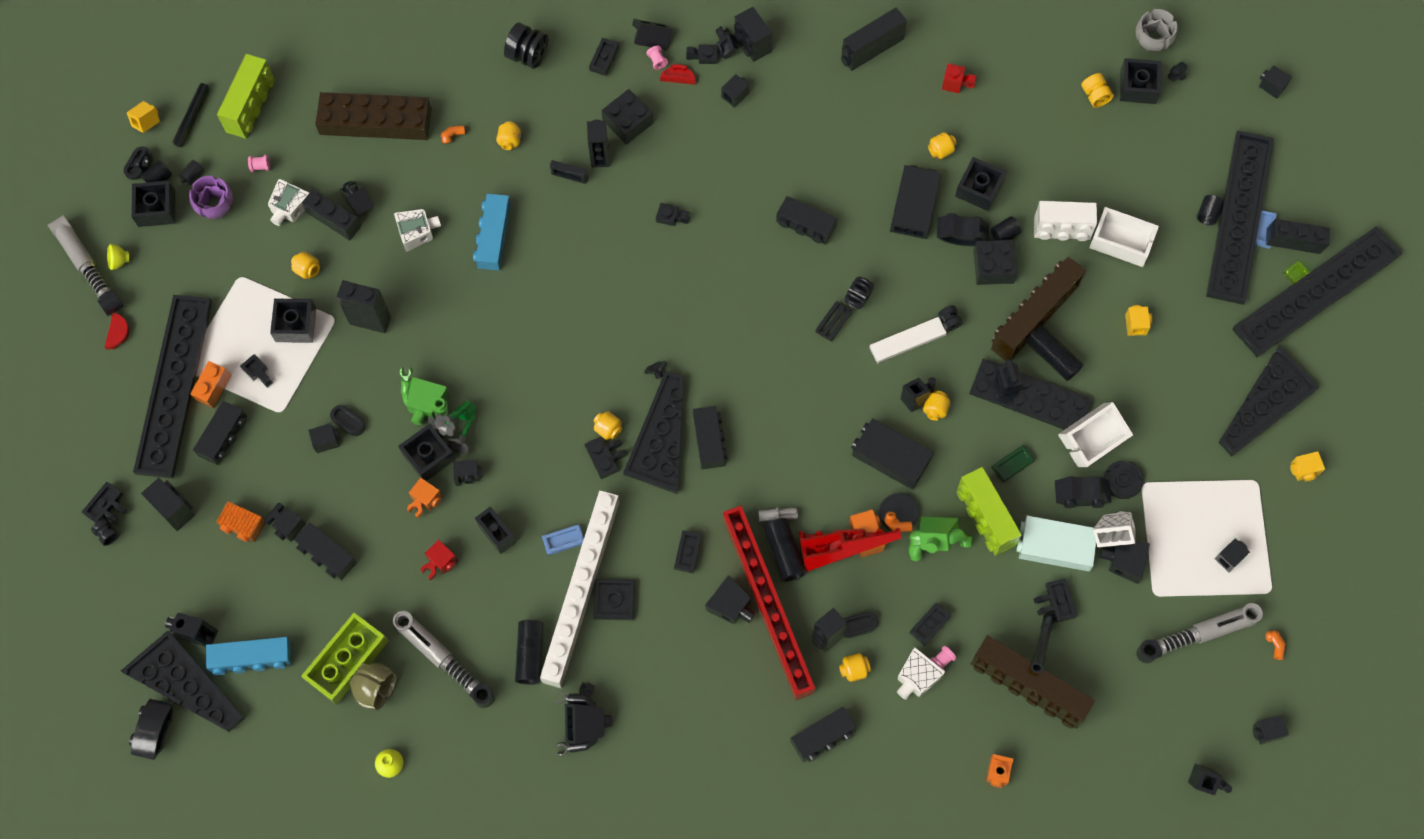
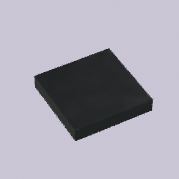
[593,579,635,621]

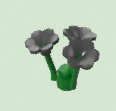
[428,401,477,454]

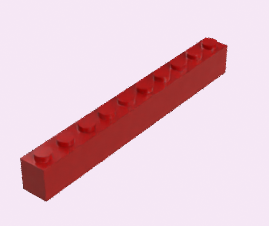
[723,506,815,701]

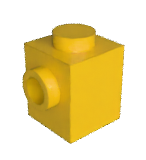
[126,101,160,133]
[1125,305,1152,336]
[1290,451,1325,482]

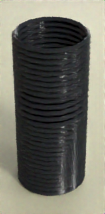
[1026,325,1084,381]
[764,518,806,582]
[514,620,544,685]

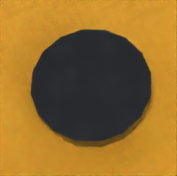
[1104,461,1144,499]
[879,493,919,531]

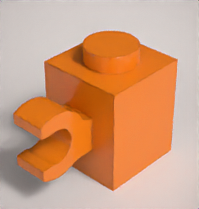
[407,477,442,518]

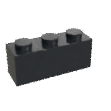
[587,119,610,168]
[302,189,361,241]
[776,196,837,245]
[1266,219,1330,254]
[193,401,247,465]
[693,406,728,470]
[294,522,357,581]
[812,608,847,652]
[790,707,856,762]

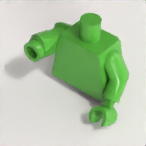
[399,367,449,426]
[908,517,973,561]

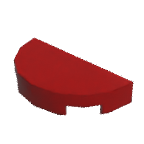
[660,64,696,85]
[105,313,129,350]

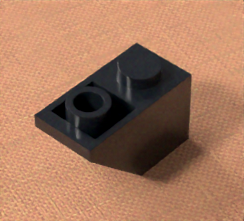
[339,181,374,216]

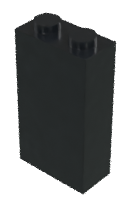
[841,7,907,71]
[890,165,941,239]
[336,280,391,334]
[851,418,934,490]

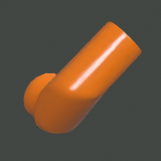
[440,125,465,143]
[884,512,912,532]
[1266,630,1286,660]

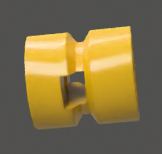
[1081,73,1114,108]

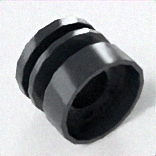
[504,22,549,69]

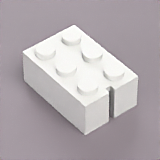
[1034,201,1097,241]
[1089,207,1159,267]
[1058,402,1133,467]

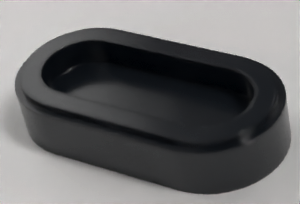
[330,405,365,436]
[844,612,878,638]

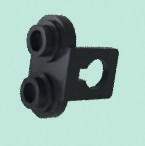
[124,146,153,180]

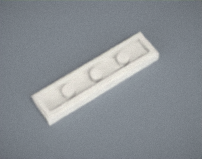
[869,317,946,364]

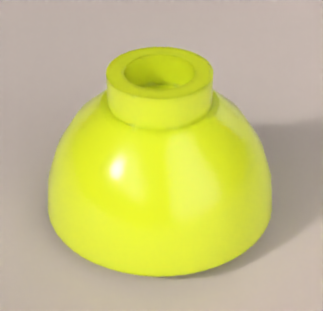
[107,244,129,270]
[375,749,404,778]

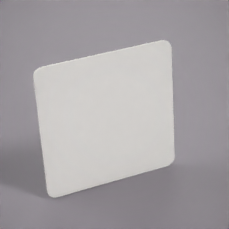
[196,277,335,412]
[1142,480,1272,597]

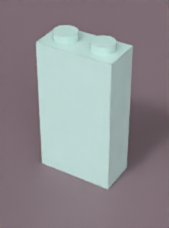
[1016,516,1096,572]

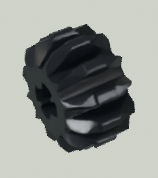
[845,276,873,309]

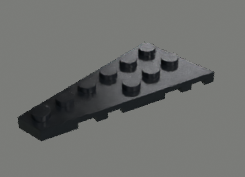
[1219,346,1319,457]
[623,370,684,494]
[121,631,245,732]

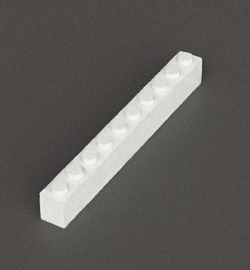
[540,491,620,688]

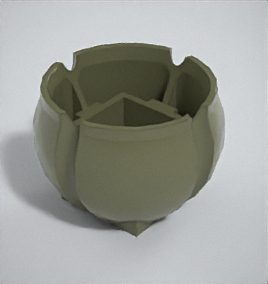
[349,663,397,711]

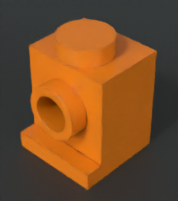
[986,754,1013,788]

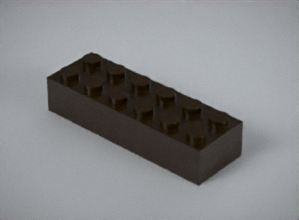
[315,92,432,140]
[991,257,1086,361]
[970,635,1095,729]

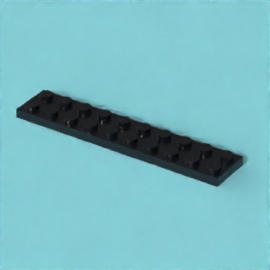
[1206,131,1274,305]
[1232,226,1402,357]
[133,295,212,478]

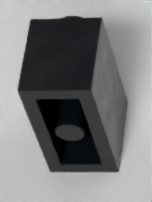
[475,506,516,554]

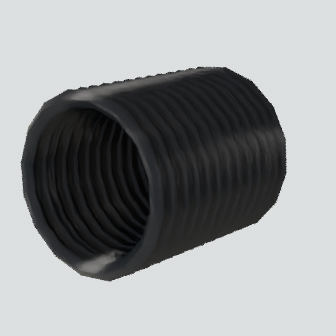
[141,160,172,183]
[1196,195,1224,225]
[991,216,1022,241]

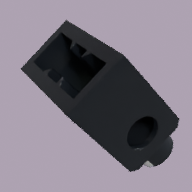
[1100,541,1150,584]
[705,575,756,624]
[165,613,218,647]

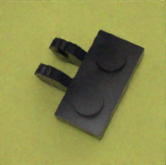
[584,436,628,479]
[81,481,128,524]
[1033,579,1077,623]

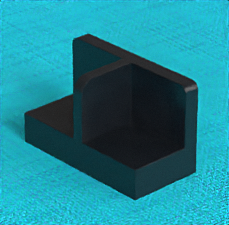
[632,19,672,50]

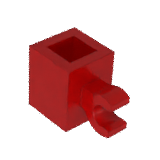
[942,63,976,93]
[421,539,458,580]

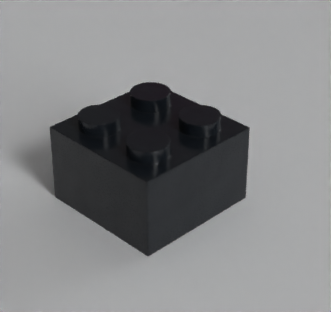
[734,7,772,62]
[1120,58,1161,104]
[601,89,654,145]
[955,157,1007,211]
[131,181,175,227]
[973,240,1017,285]
[270,298,317,343]
[398,423,456,481]
[141,478,195,531]

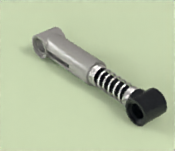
[48,215,124,316]
[1136,603,1263,664]
[393,611,494,708]

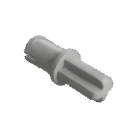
[758,507,798,522]

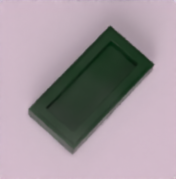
[991,445,1035,483]

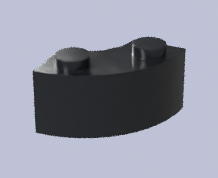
[937,213,989,246]
[1055,476,1111,508]
[129,699,173,760]

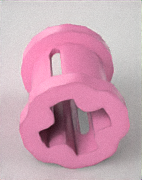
[646,46,668,70]
[248,154,270,172]
[930,646,957,670]

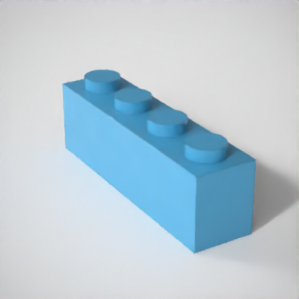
[473,194,511,271]
[206,637,292,675]

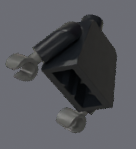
[555,691,613,756]

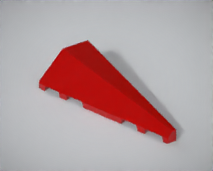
[799,528,902,572]

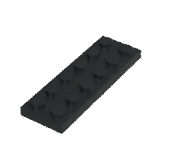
[969,358,1092,430]

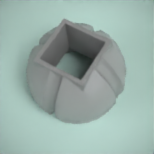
[1135,9,1178,52]

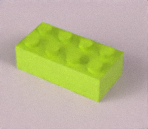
[217,54,275,139]
[957,467,1022,556]
[301,613,389,705]

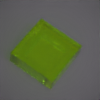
[1283,261,1310,284]

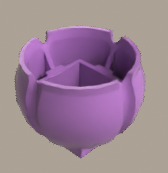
[190,176,233,219]

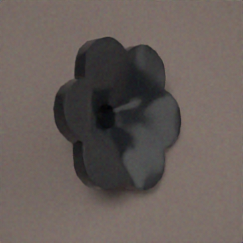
[1168,62,1188,82]
[644,361,667,379]

